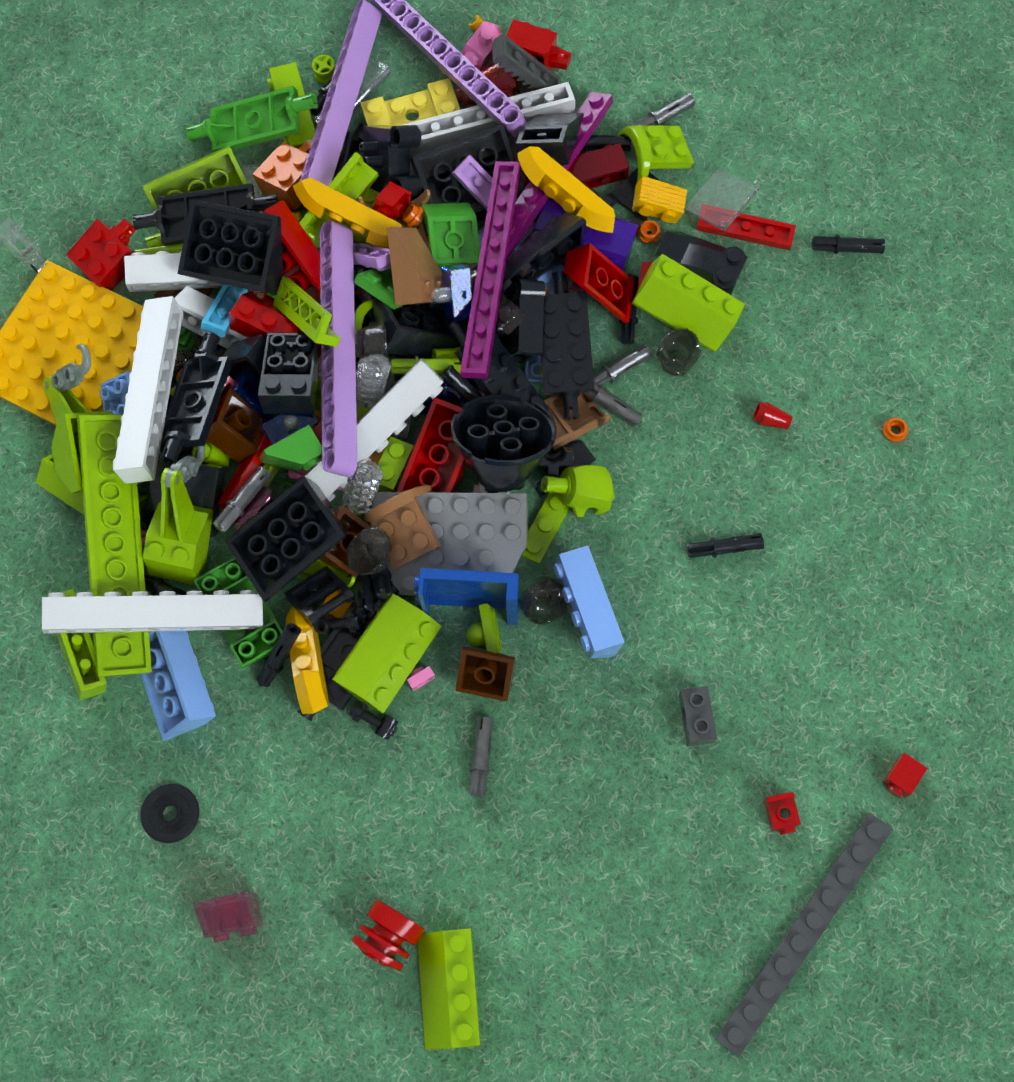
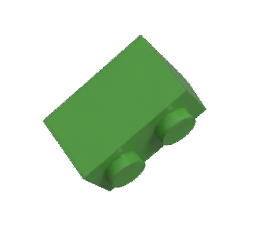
[259,425,322,472]

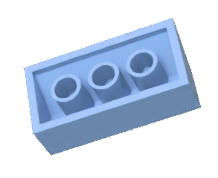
[554,546,625,658]
[140,631,216,741]

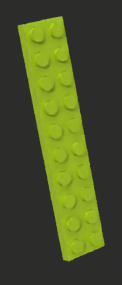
[77,415,152,677]

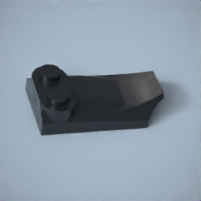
[656,231,748,295]

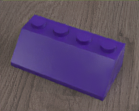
[533,197,638,272]

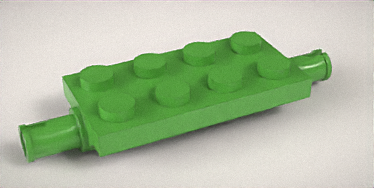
[186,86,318,152]

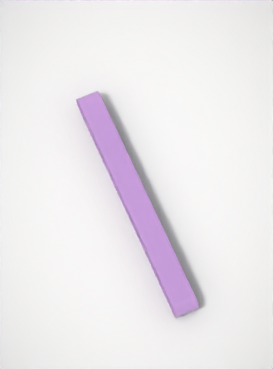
[300,0,383,186]
[371,0,527,137]
[320,220,358,477]

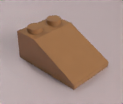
[387,227,447,306]

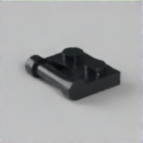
[284,565,355,627]

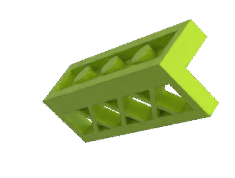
[299,152,379,251]
[273,277,341,347]

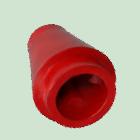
[753,402,792,430]

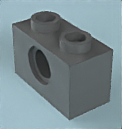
[679,686,717,747]

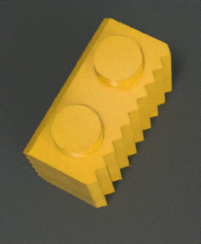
[632,176,687,223]

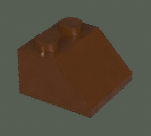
[207,386,270,463]
[319,506,379,577]
[456,646,516,702]

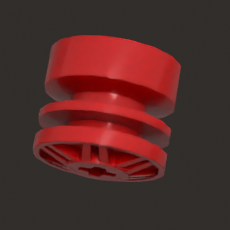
[351,899,425,971]

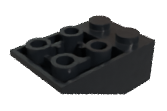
[516,113,584,165]
[258,333,319,414]

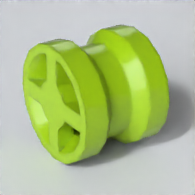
[312,55,335,84]

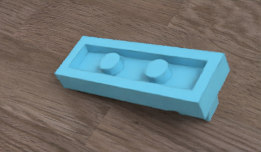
[200,284,250,338]

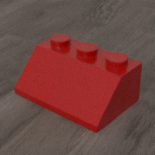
[564,243,634,323]

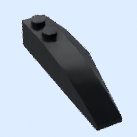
[466,212,586,328]

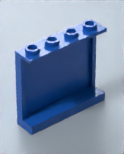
[414,568,519,625]

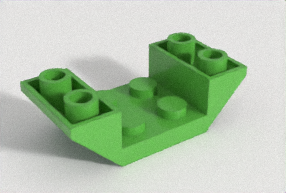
[420,203,480,297]
[193,557,283,669]

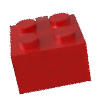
[504,19,571,71]
[66,219,136,291]

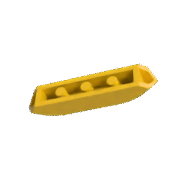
[517,146,615,233]
[293,177,402,248]
[286,606,329,714]

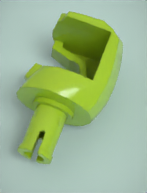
[541,465,615,518]

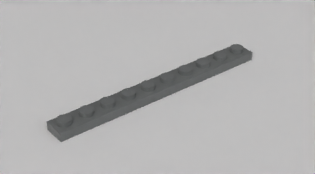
[715,813,893,1057]

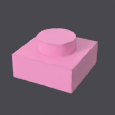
[407,666,435,692]

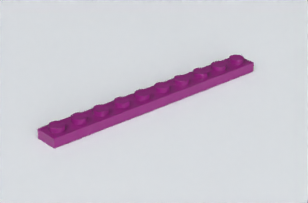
[506,92,613,261]
[460,161,521,379]

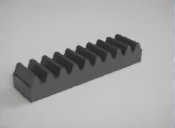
[492,34,561,91]

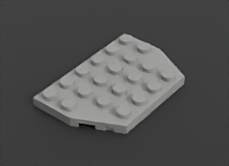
[374,492,528,595]

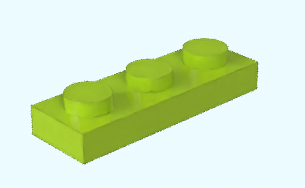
[521,492,571,566]

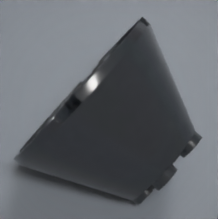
[451,394,557,493]

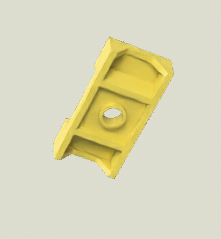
[360,78,461,126]

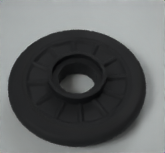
[140,784,199,843]

